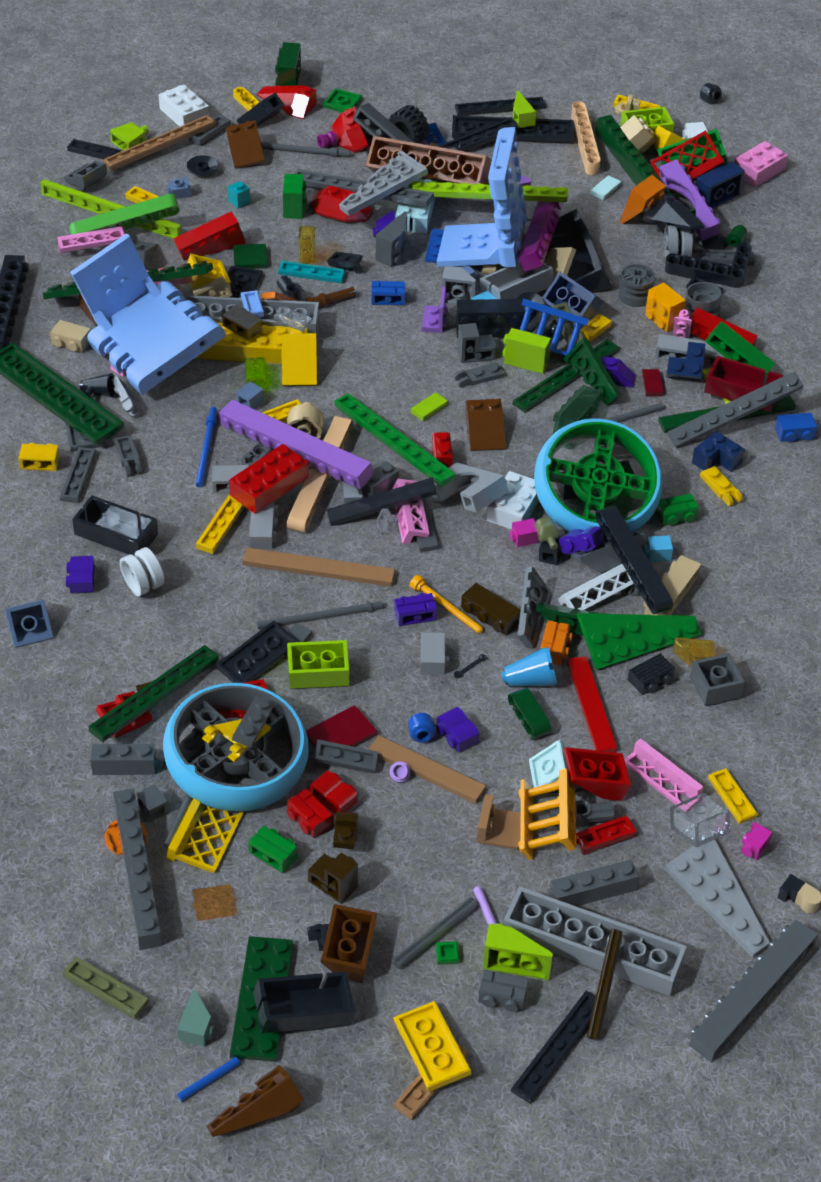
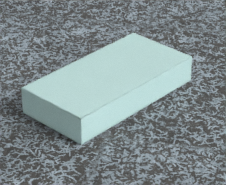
[590,175,621,200]

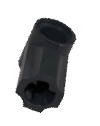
[277,275,301,301]

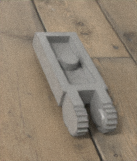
[112,376,141,418]

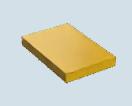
[282,333,317,386]

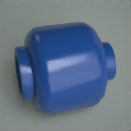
[408,713,436,743]

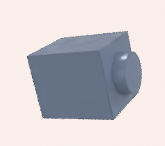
[236,382,264,409]

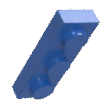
[425,229,444,263]

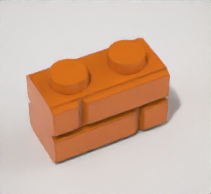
[540,621,573,665]

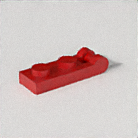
[576,815,637,855]

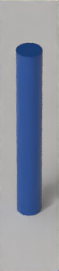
[177,1057,240,1102]

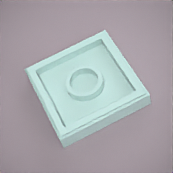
[529,739,569,787]

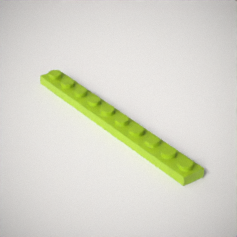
[40,179,181,239]
[408,181,569,202]

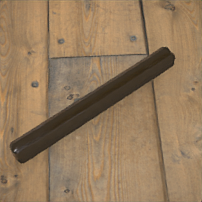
[587,929,623,1041]

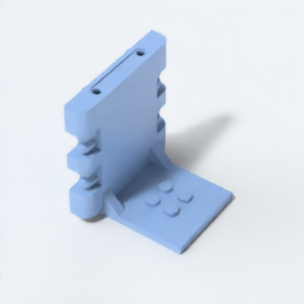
[437,127,527,267]
[70,233,226,395]

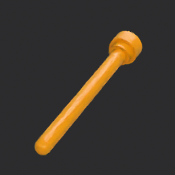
[409,574,483,633]

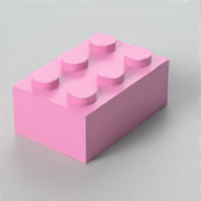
[734,141,788,187]

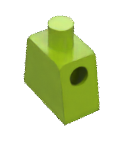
[110,122,149,150]

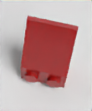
[564,747,631,801]

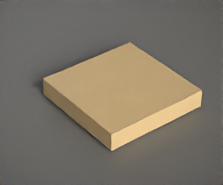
[545,247,576,280]

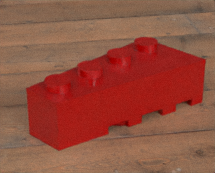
[173,211,246,261]

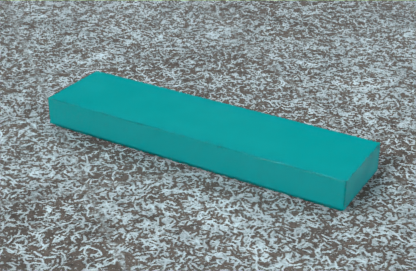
[278,261,346,284]

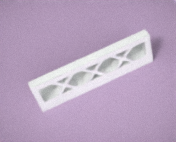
[558,564,634,610]

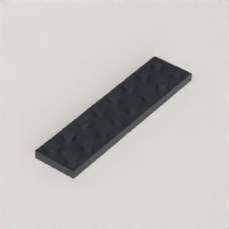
[452,115,574,143]

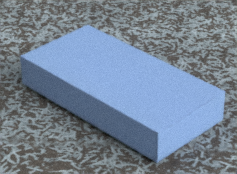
[241,291,264,317]

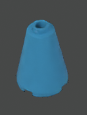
[501,647,557,687]

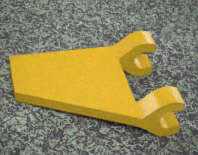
[202,719,271,762]

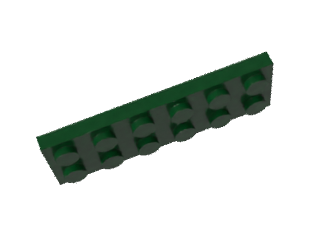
[230,936,293,1062]

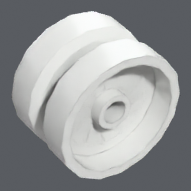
[120,547,164,597]

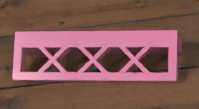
[57,226,124,253]
[393,478,430,544]
[624,738,703,812]

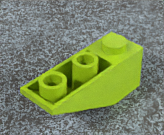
[513,91,537,128]

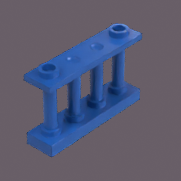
[520,299,590,358]

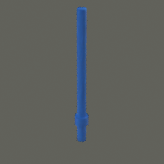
[196,407,217,487]

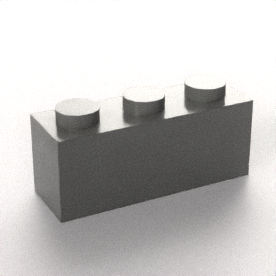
[91,744,156,775]

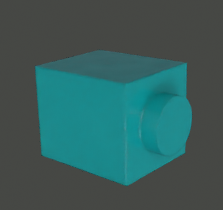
[228,181,251,209]

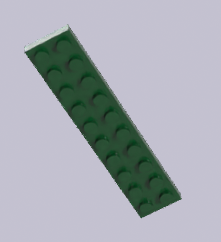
[42,261,213,300]
[0,343,124,446]

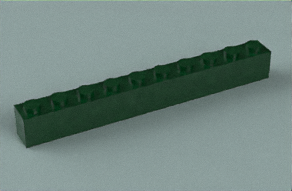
[596,115,676,205]

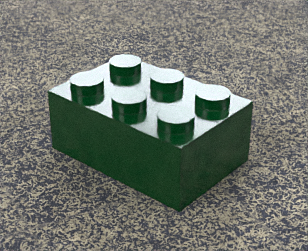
[275,42,301,86]

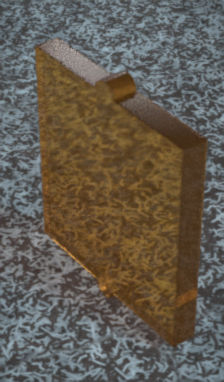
[192,884,235,921]

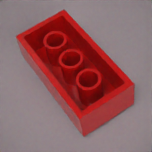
[229,444,309,514]

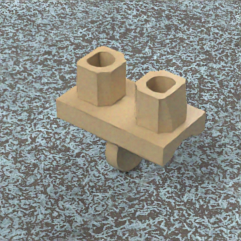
[615,94,640,117]

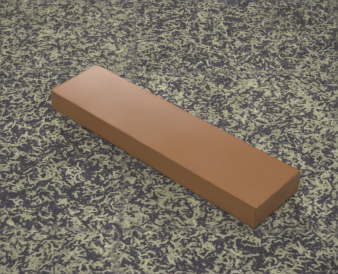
[393,1044,469,1120]

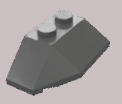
[571,531,646,574]

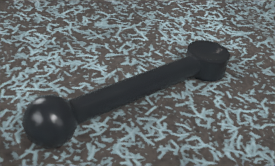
[454,654,486,678]

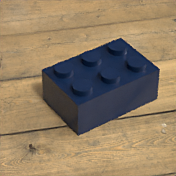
[696,161,745,209]
[542,272,604,320]

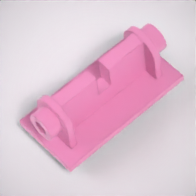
[673,309,692,338]

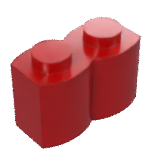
[310,770,358,815]

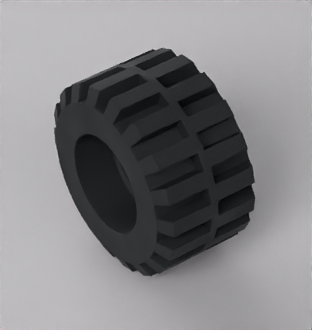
[389,105,429,143]

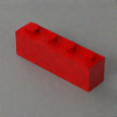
[689,307,758,346]

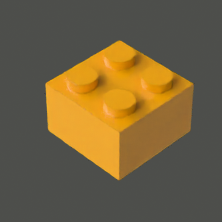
[645,282,686,332]

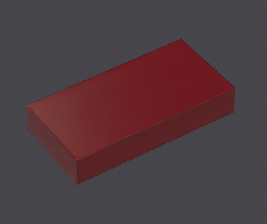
[642,369,663,397]

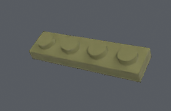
[62,956,149,1020]

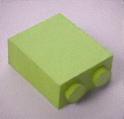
[502,328,551,374]

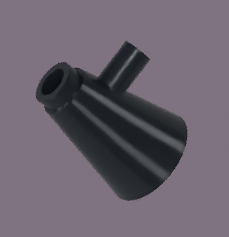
[80,373,115,398]

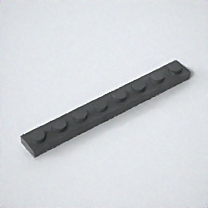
[668,371,804,448]

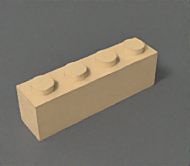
[643,555,701,615]

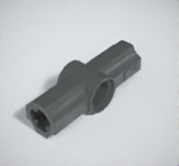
[549,800,614,827]

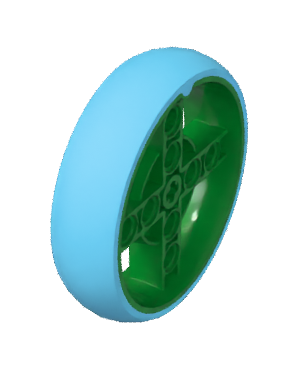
[534,419,663,541]

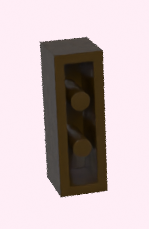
[461,583,521,636]

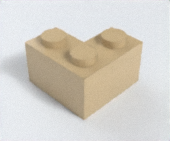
[620,115,656,153]

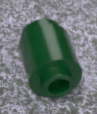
[727,225,747,247]

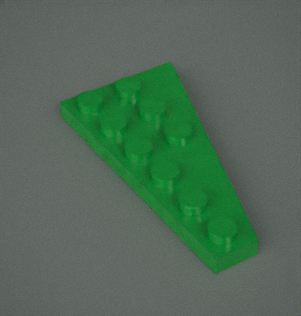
[576,613,701,670]

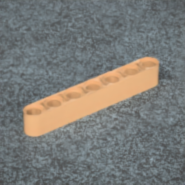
[571,102,600,175]

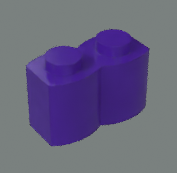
[559,526,604,554]
[66,556,95,593]
[436,707,480,752]

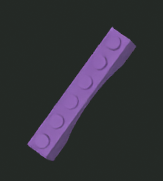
[659,159,721,241]

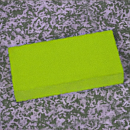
[411,392,448,421]

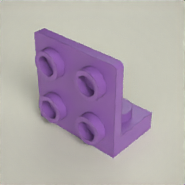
[422,286,449,333]

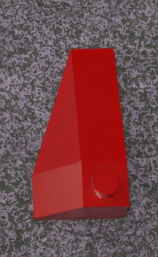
[257,85,317,119]

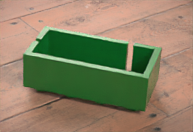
[657,129,728,173]

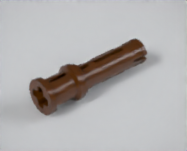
[306,287,356,308]

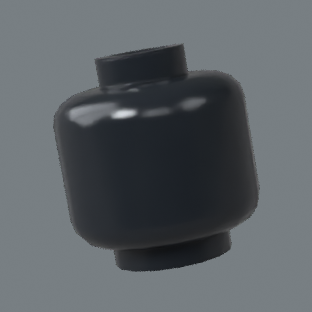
[700,83,722,104]

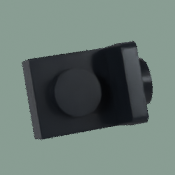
[307,924,329,951]

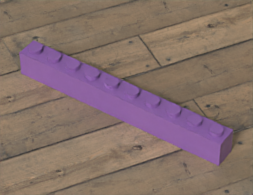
[219,399,374,489]

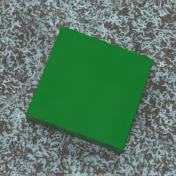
[323,88,362,112]

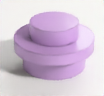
[390,761,411,782]

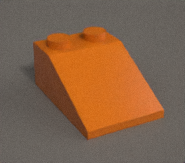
[620,175,666,224]

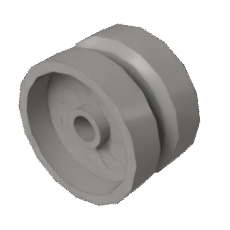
[664,225,693,259]

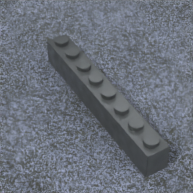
[113,788,161,950]
[689,920,818,1063]

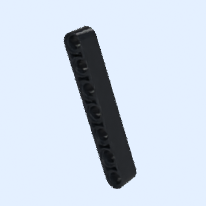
[595,505,673,614]

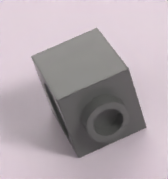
[136,784,169,822]

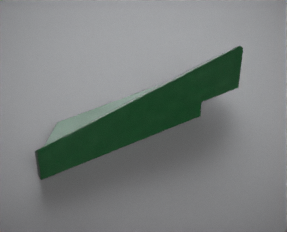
[536,603,605,636]

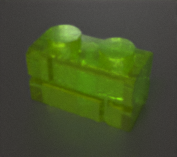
[245,357,271,392]

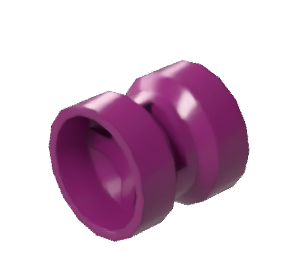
[317,131,337,148]

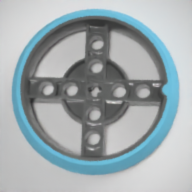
[163,683,309,811]

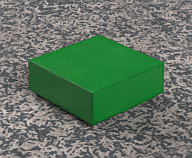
[435,941,460,965]

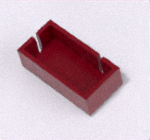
[704,356,784,412]

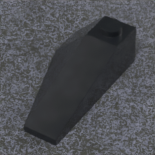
[643,196,705,230]

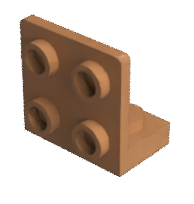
[477,794,521,850]

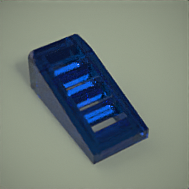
[425,122,446,147]

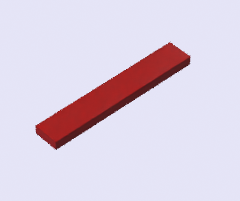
[567,656,617,752]

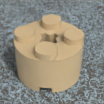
[287,402,324,439]

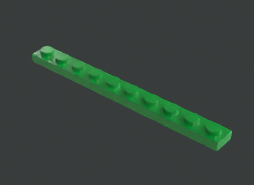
[334,393,456,487]

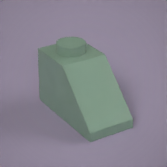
[177,991,214,1047]

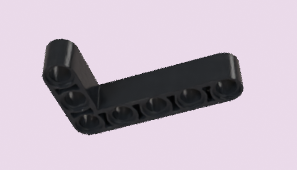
[665,243,752,288]

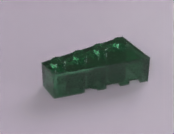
[552,385,602,449]

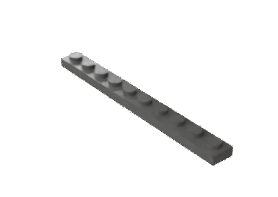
[294,169,435,207]

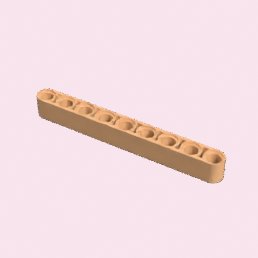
[287,416,353,533]

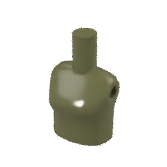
[534,517,560,550]

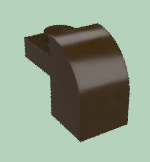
[333,811,359,849]

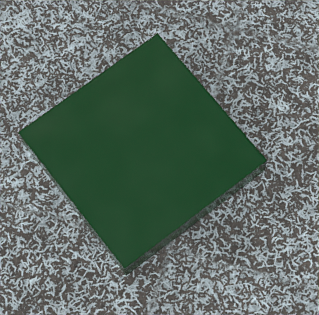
[233,244,267,269]

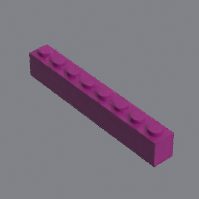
[518,187,564,271]

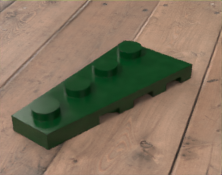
[564,338,621,406]

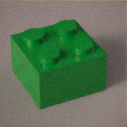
[283,174,307,219]

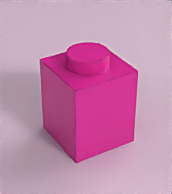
[509,518,539,547]

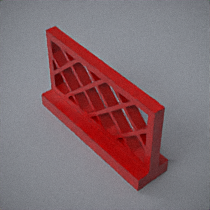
[650,130,724,194]

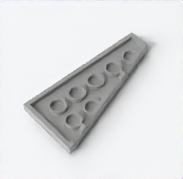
[339,150,428,216]
[664,834,770,958]

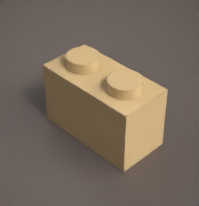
[50,320,91,353]

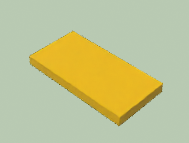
[393,1001,472,1092]

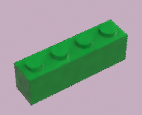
[705,321,776,378]

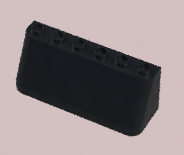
[548,208,612,292]

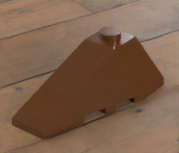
[206,1065,304,1137]

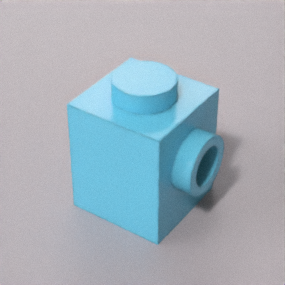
[643,535,673,562]

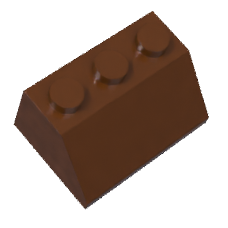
[321,904,377,983]

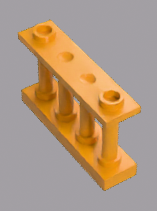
[518,768,576,860]

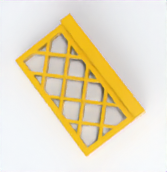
[166,798,244,873]

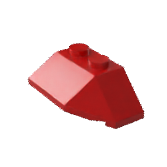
[331,107,369,153]
[309,185,373,222]

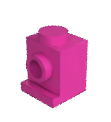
[741,822,772,860]

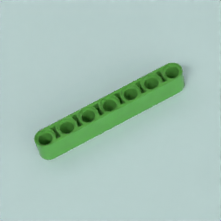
[69,194,180,235]

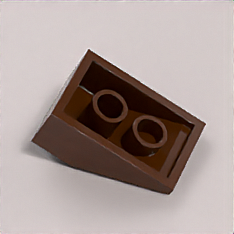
[226,120,265,169]
[465,399,506,451]

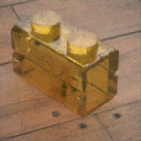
[298,226,316,264]

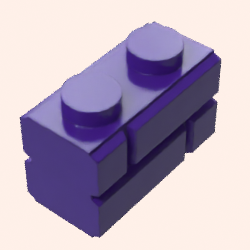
[394,593,437,626]

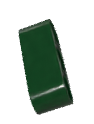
[508,688,552,740]

